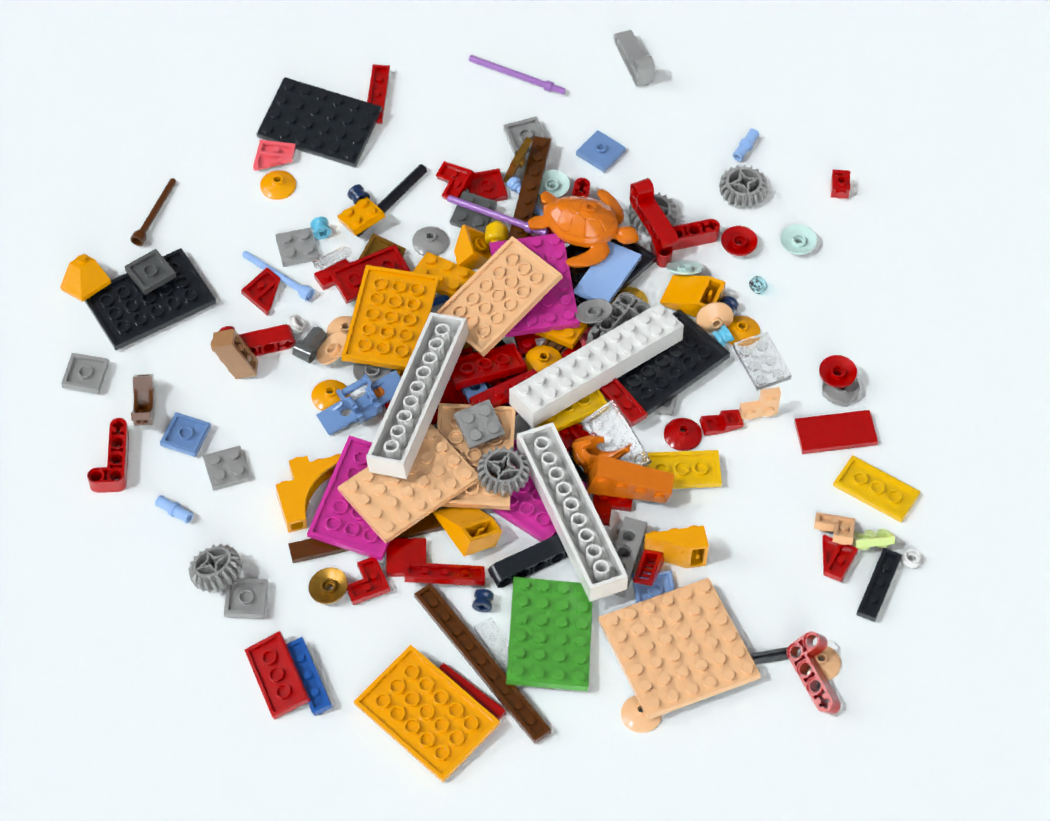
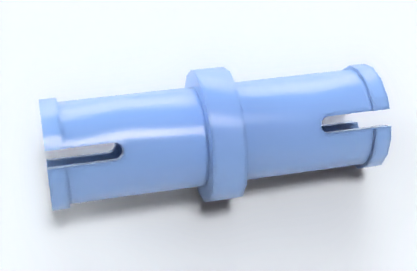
[732,128,760,161]
[155,495,194,524]

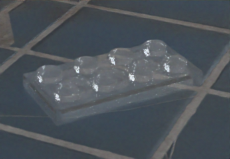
[582,399,652,467]

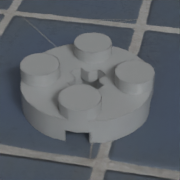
[821,374,860,407]

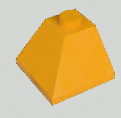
[454,224,491,270]
[60,254,112,302]

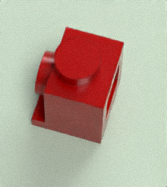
[830,169,851,199]

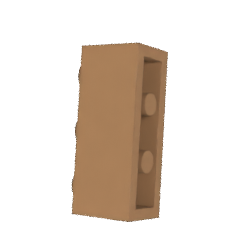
[210,329,258,379]

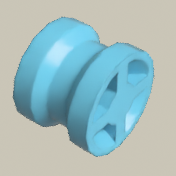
[310,217,332,239]
[712,325,735,347]

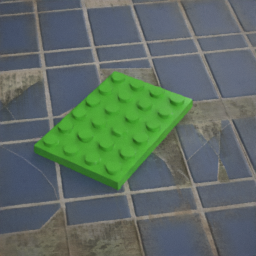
[506,577,593,692]

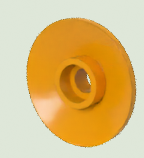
[260,170,296,200]
[727,315,760,347]
[525,345,562,373]
[311,379,350,411]

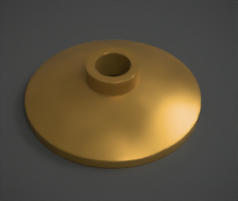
[308,567,348,604]

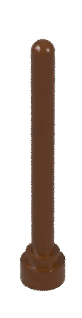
[130,178,176,247]

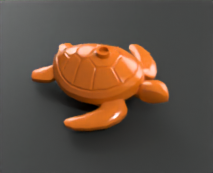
[528,189,639,268]

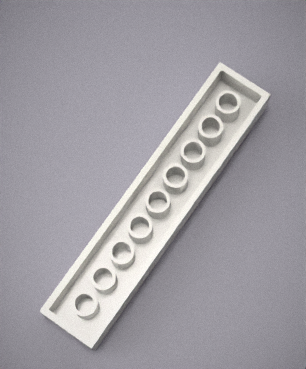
[509,302,684,428]
[366,312,469,479]
[517,422,628,602]

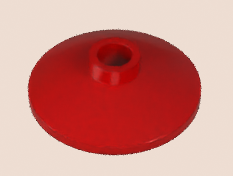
[721,226,758,256]
[819,355,857,388]
[664,418,702,451]

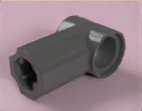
[292,326,327,363]

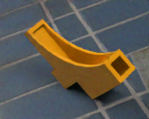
[275,454,341,533]

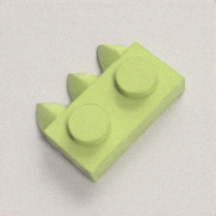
[852,528,895,550]

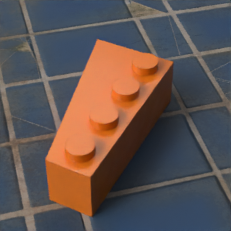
[586,455,674,503]

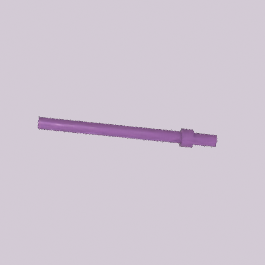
[469,55,566,95]
[447,195,548,235]

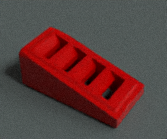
[633,549,665,586]

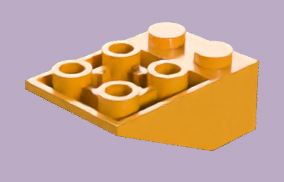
[660,275,726,317]
[433,507,502,557]
[643,525,709,568]

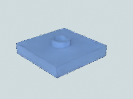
[576,130,626,173]
[160,412,212,457]

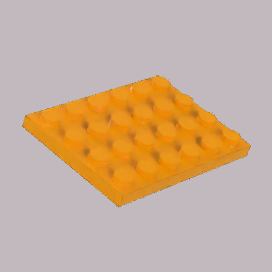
[341,265,439,371]
[353,645,500,783]

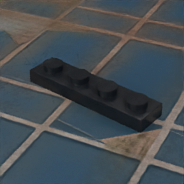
[856,548,902,622]

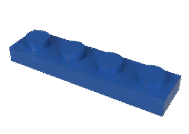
[287,637,333,716]

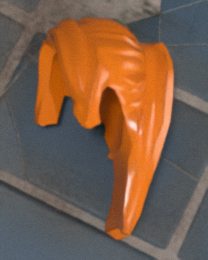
[571,436,632,475]

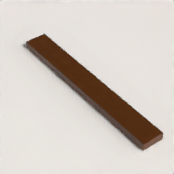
[288,512,444,563]

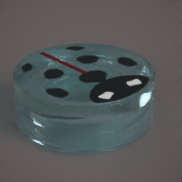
[749,276,768,295]

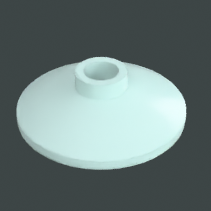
[539,170,570,198]
[780,224,817,255]
[666,260,703,275]

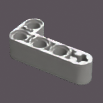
[614,29,655,86]
[586,292,651,345]

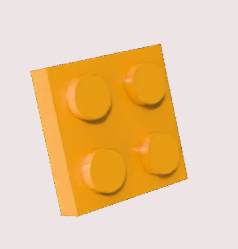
[337,197,385,236]

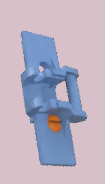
[316,370,401,436]

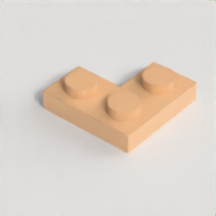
[739,387,781,420]
[814,512,855,545]

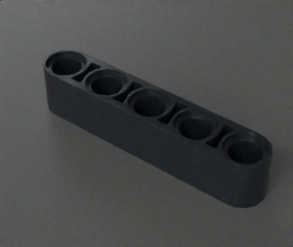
[488,534,568,588]

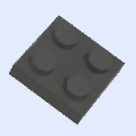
[450,191,497,233]
[124,249,176,295]

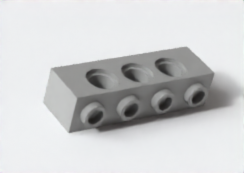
[612,516,648,598]

